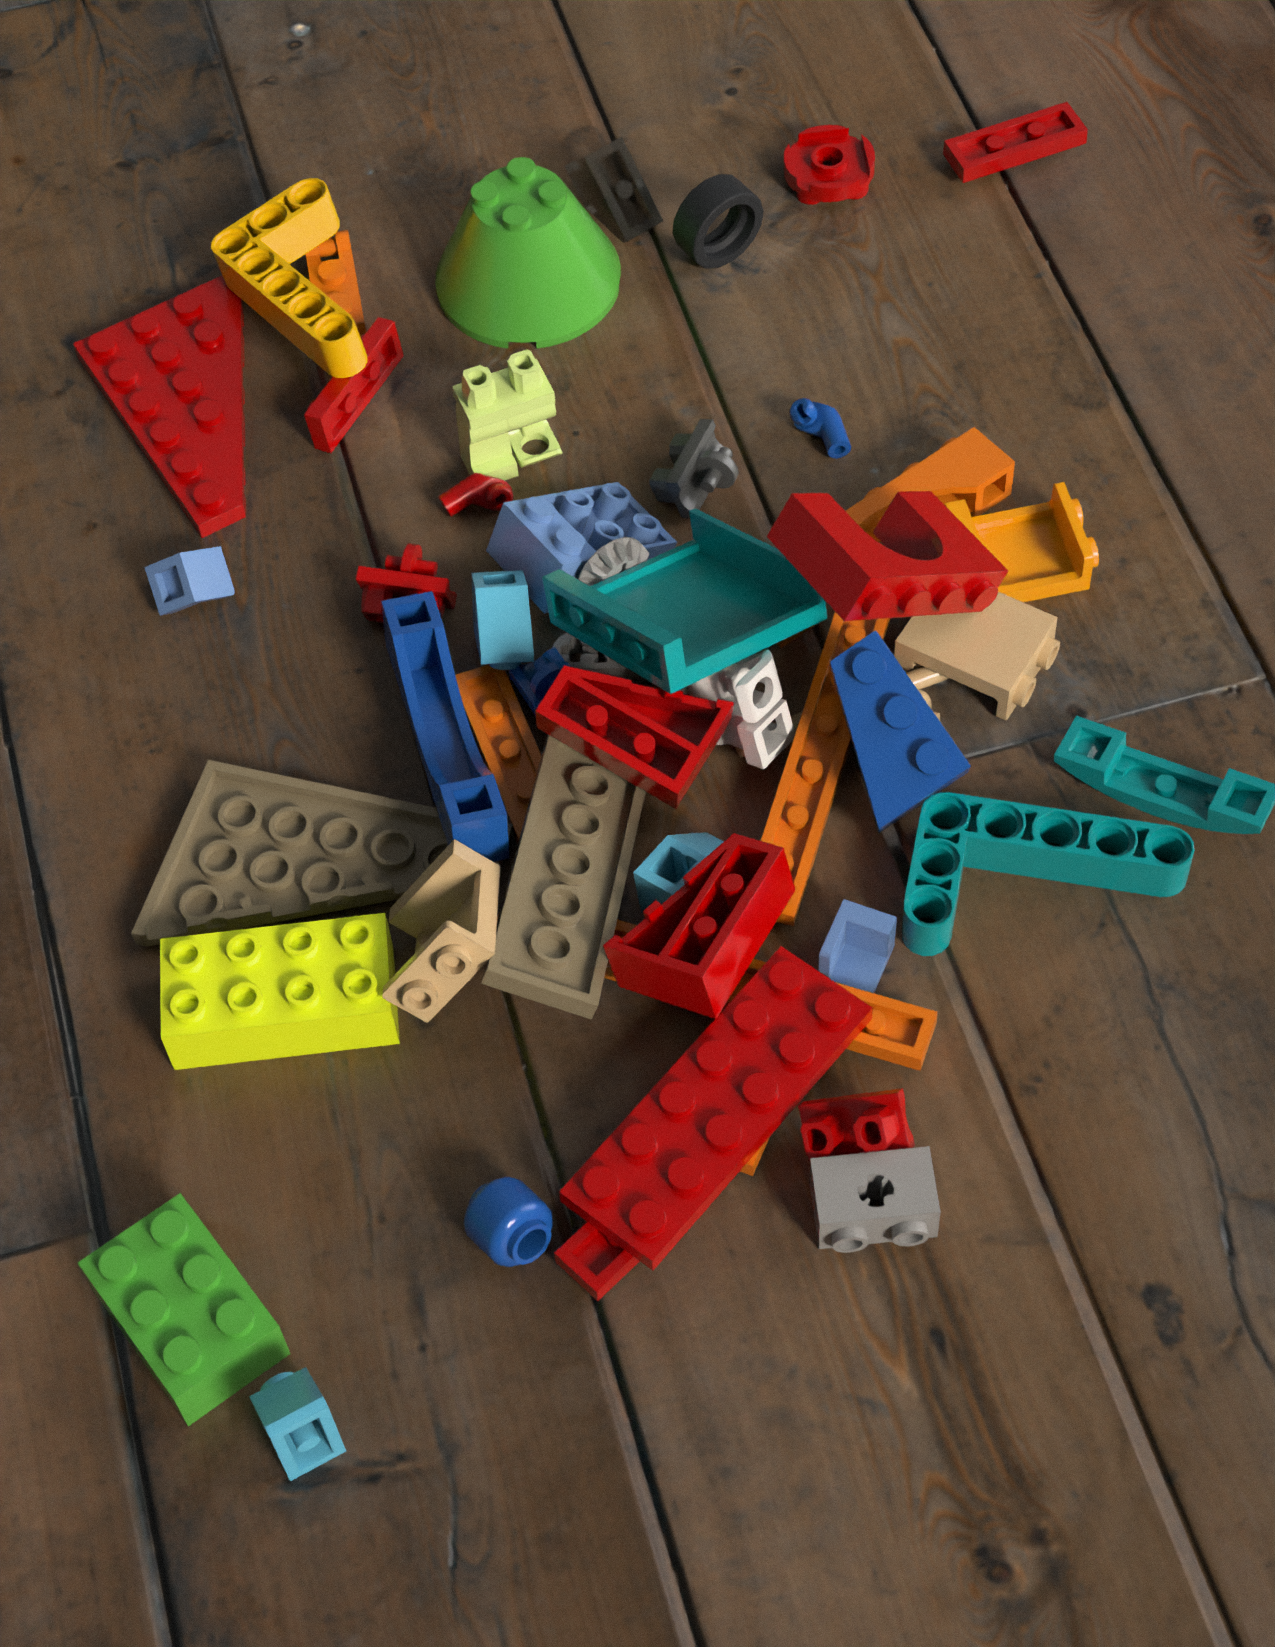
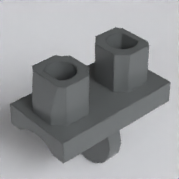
[649,419,739,518]

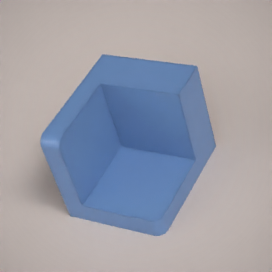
[145,546,235,616]
[819,899,897,993]

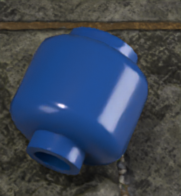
[464,1177,553,1267]

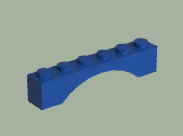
[381,591,510,862]

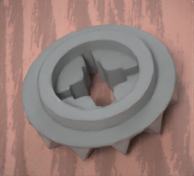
[578,537,650,586]

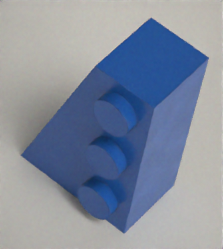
[830,630,971,834]

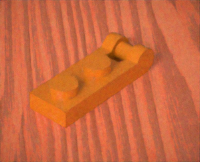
[305,230,366,337]

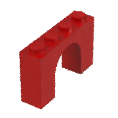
[766,491,1008,621]

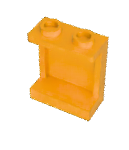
[945,482,1099,602]

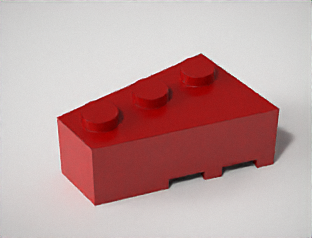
[535,665,735,809]

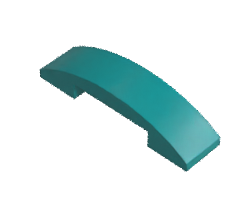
[1054,716,1275,834]

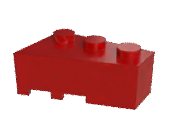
[603,833,796,1019]

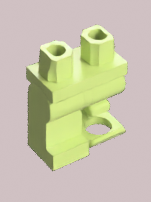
[452,349,562,481]

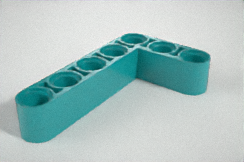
[902,792,1195,956]

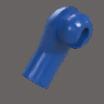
[789,398,851,459]

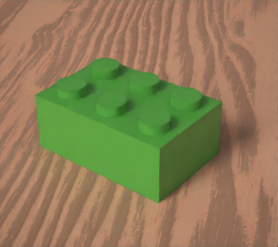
[78,1193,291,1426]

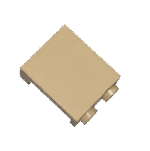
[894,592,1060,721]
[382,839,500,1023]

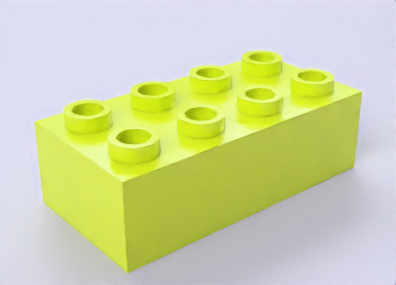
[160,913,400,1070]

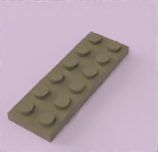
[481,735,645,1019]

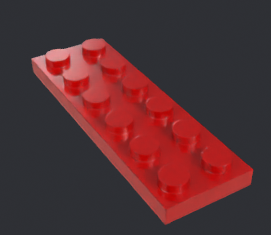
[559,946,873,1271]

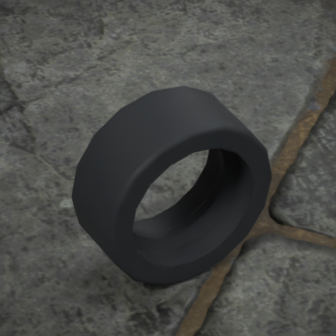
[672,174,764,269]

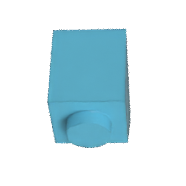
[249,1367,346,1481]

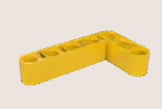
[211,178,367,378]

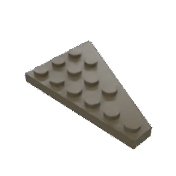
[131,760,514,946]

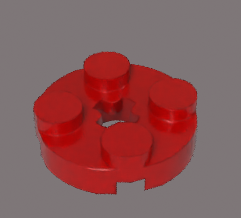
[783,125,875,205]

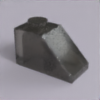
[565,137,663,243]

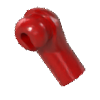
[438,473,514,517]

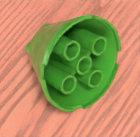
[435,157,621,349]

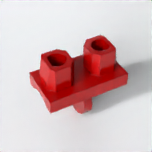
[355,543,457,623]
[798,1088,915,1160]

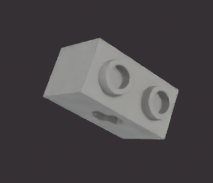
[809,1146,941,1253]

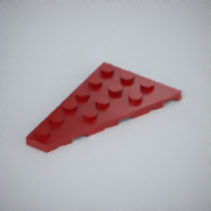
[73,276,246,538]

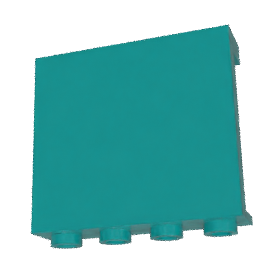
[542,508,827,694]

